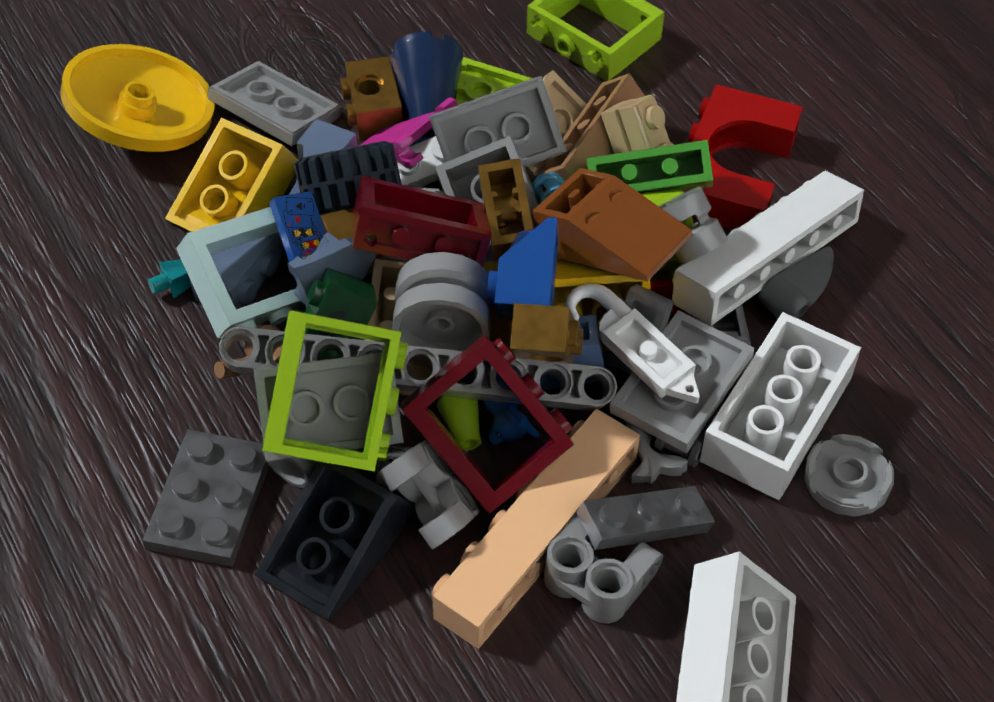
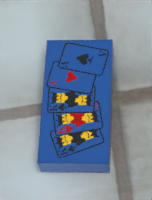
[269,191,326,280]

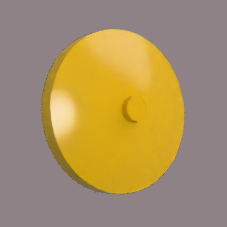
[60,44,215,152]

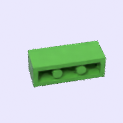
[586,140,713,193]

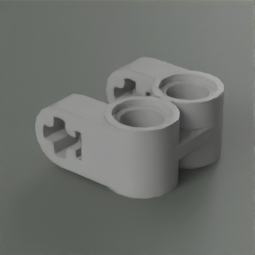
[378,440,479,549]
[544,513,663,623]

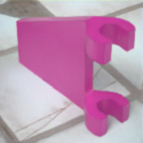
[361,98,458,169]

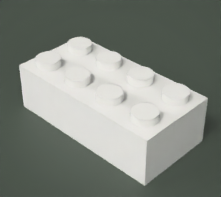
[700,312,861,501]

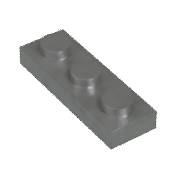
[576,486,715,550]

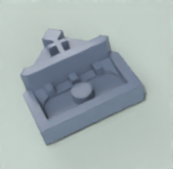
[288,232,377,307]

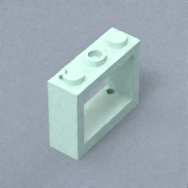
[176,207,307,339]

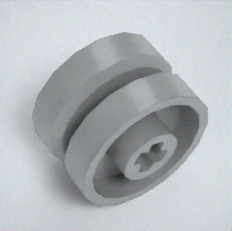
[392,252,490,351]

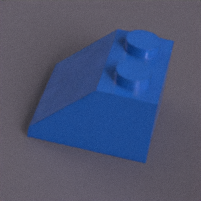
[487,217,559,320]

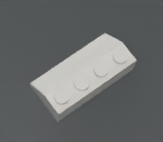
[676,552,796,702]

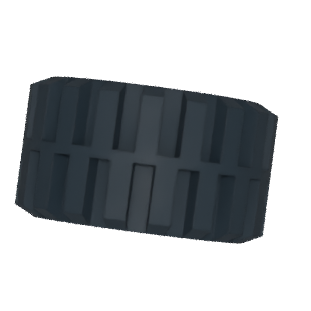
[294,141,402,214]

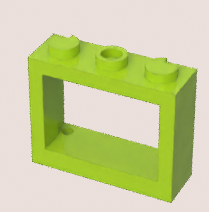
[527,0,664,81]
[262,310,408,471]

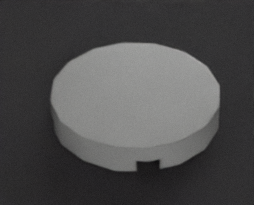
[804,434,894,517]

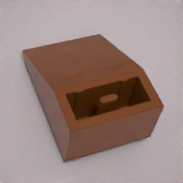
[532,168,693,282]

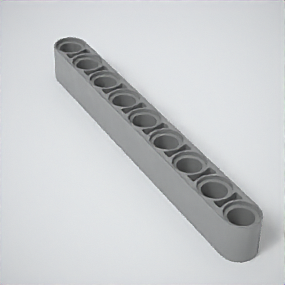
[219,327,617,411]

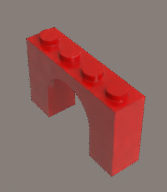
[683,84,803,230]

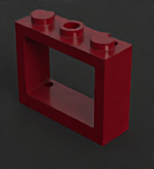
[352,176,492,267]
[401,334,574,514]

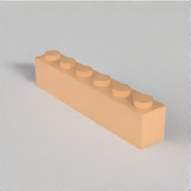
[431,408,640,649]

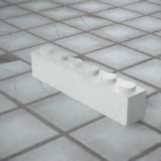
[672,170,864,326]

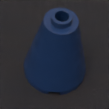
[390,31,463,137]

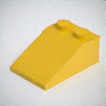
[165,118,298,232]

